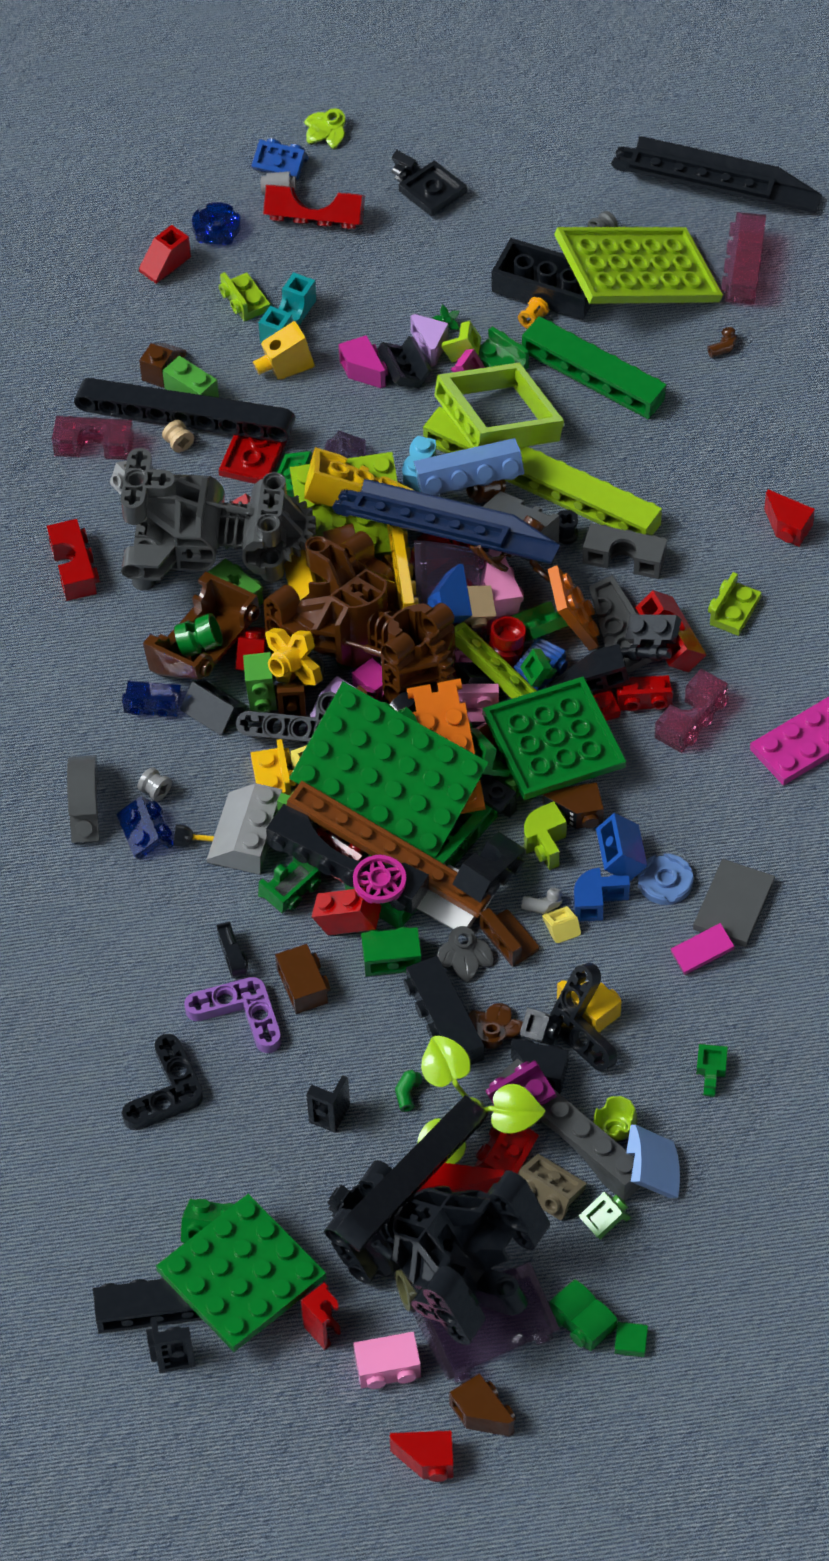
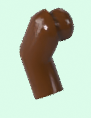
[707,327,738,358]

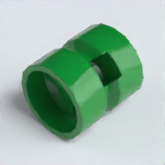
[174,613,223,658]

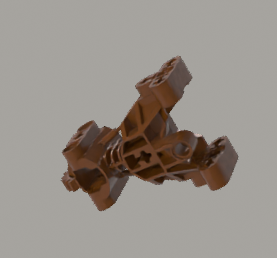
[264,531,456,703]

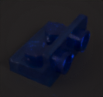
[122,681,182,717]

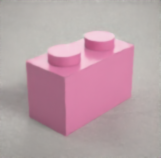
[354,1332,421,1389]

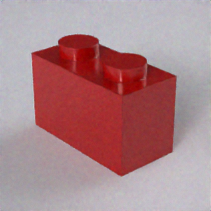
[312,887,382,935]

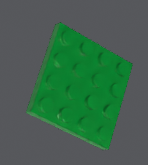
[482,677,626,800]
[156,1194,327,1352]

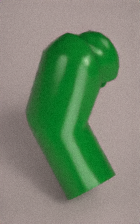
[395,1070,423,1112]

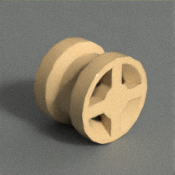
[162,420,194,453]

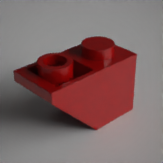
[139,225,191,284]
[236,627,270,670]

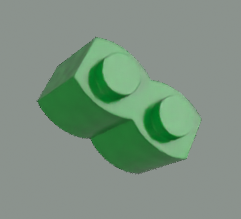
[548,1279,618,1351]

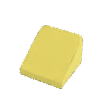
[542,906,581,943]

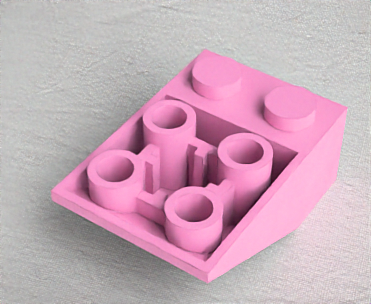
[480,549,524,635]

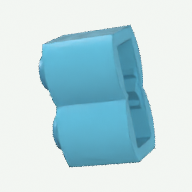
[402,436,436,492]

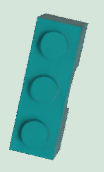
[258,272,317,343]

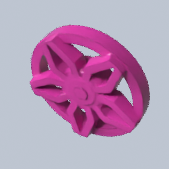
[353,855,406,904]

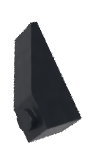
[546,644,631,695]

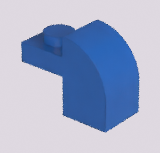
[574,868,630,922]

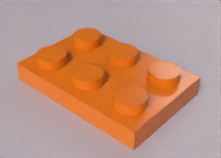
[548,565,599,651]

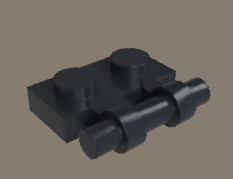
[621,614,682,661]

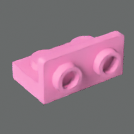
[457,684,499,725]

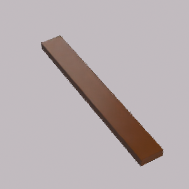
[286,781,492,918]

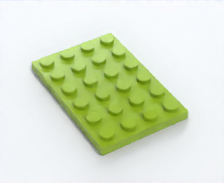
[554,227,723,304]

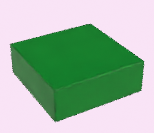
[614,1322,648,1357]

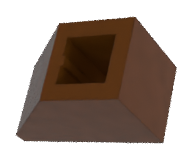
[449,1373,516,1437]

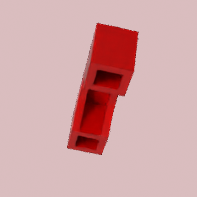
[263,185,366,229]

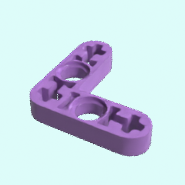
[184,977,281,1053]

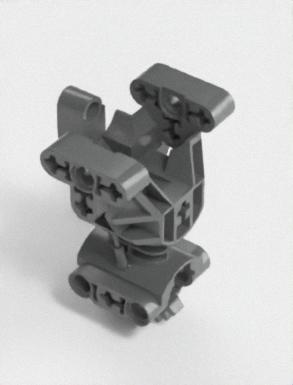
[120,448,316,591]

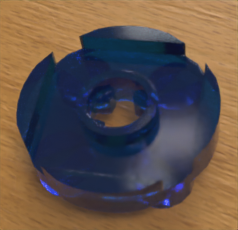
[192,202,241,245]

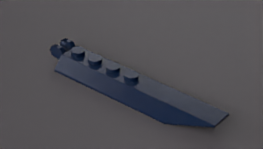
[332,479,560,564]

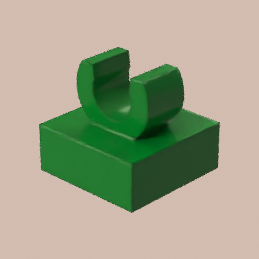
[520,648,557,687]

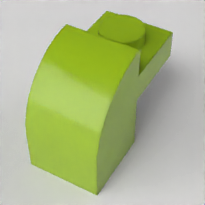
[524,801,567,870]

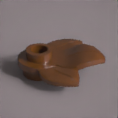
[469,1003,523,1049]

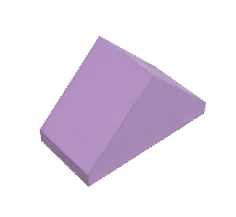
[410,314,448,367]

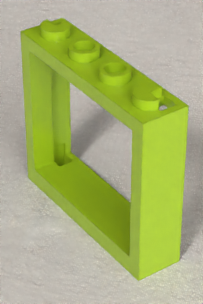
[434,363,564,448]

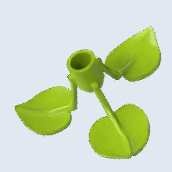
[418,1036,545,1164]

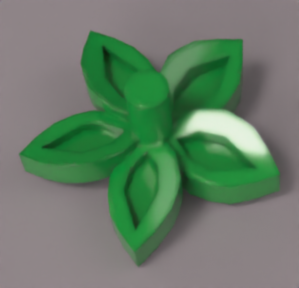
[431,304,459,330]

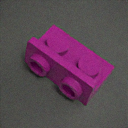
[485,1060,557,1106]

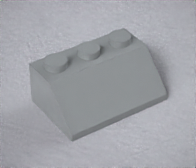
[207,783,282,874]

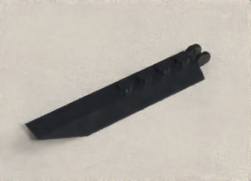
[611,136,822,213]

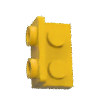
[250,739,296,795]

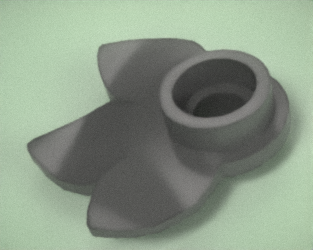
[437,926,494,982]

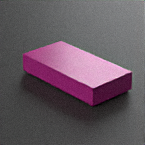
[671,923,734,975]

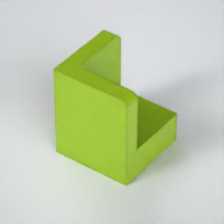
[441,321,481,362]

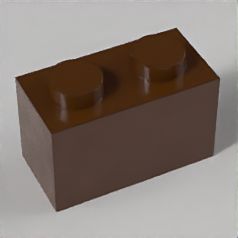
[275,944,331,1014]

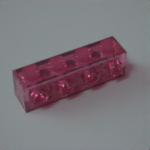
[721,212,766,305]

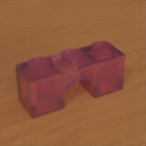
[52,416,134,460]
[655,669,729,753]

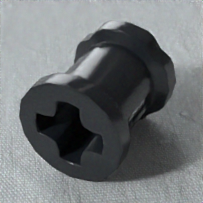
[557,510,578,544]

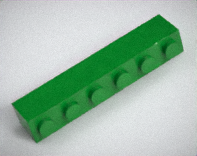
[522,316,667,420]

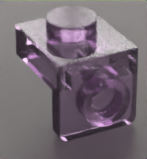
[324,431,366,458]

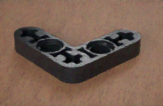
[550,963,618,1071]
[122,1034,203,1130]

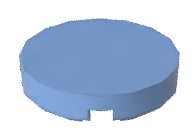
[638,854,693,905]

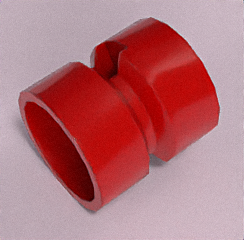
[489,616,526,667]

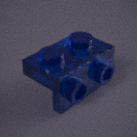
[116,796,174,860]

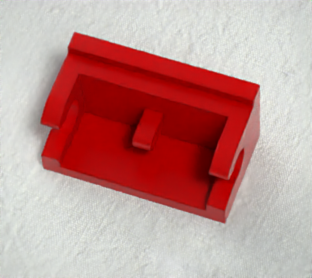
[301,1282,341,1350]

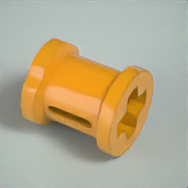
[518,297,549,329]

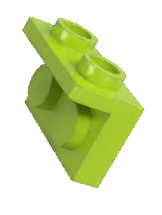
[219,272,270,322]
[708,572,761,636]

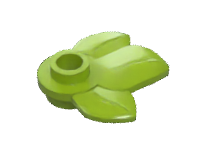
[304,108,346,149]

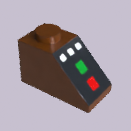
[543,782,604,829]

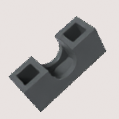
[582,523,667,579]

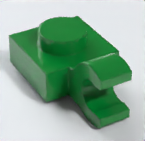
[696,1044,728,1097]

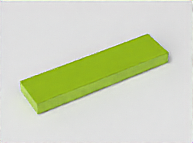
[455,622,537,699]

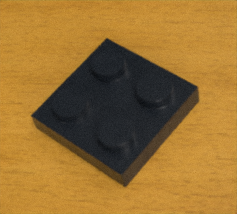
[398,160,467,217]

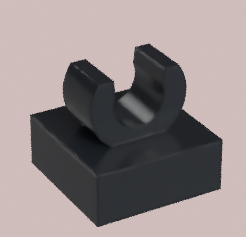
[391,150,420,182]

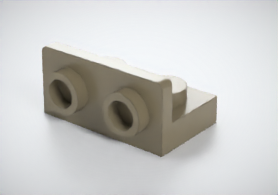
[519,1154,587,1220]

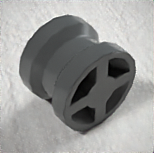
[588,211,619,227]

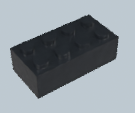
[491,238,592,320]

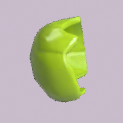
[593,1096,637,1142]

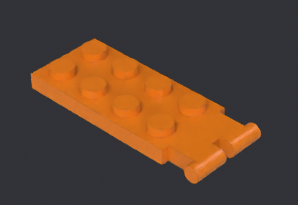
[407,678,486,814]

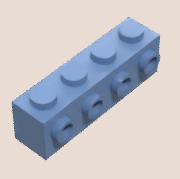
[414,438,524,496]

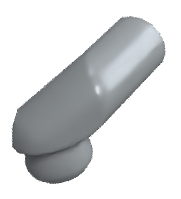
[521,888,563,914]

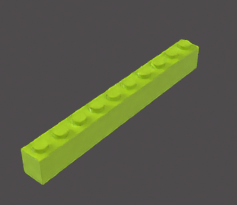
[423,406,662,535]

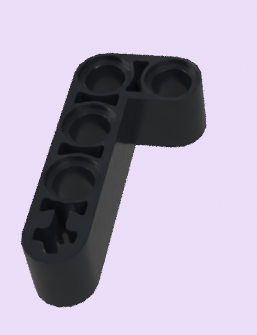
[236,691,336,743]

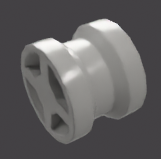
[137,767,172,802]

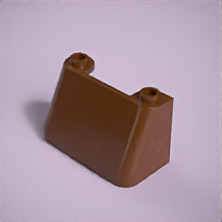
[143,571,260,680]

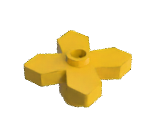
[265,628,323,686]

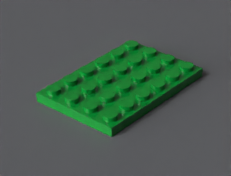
[289,681,489,858]

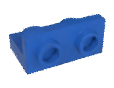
[251,138,309,180]

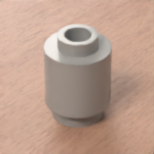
[261,171,296,195]

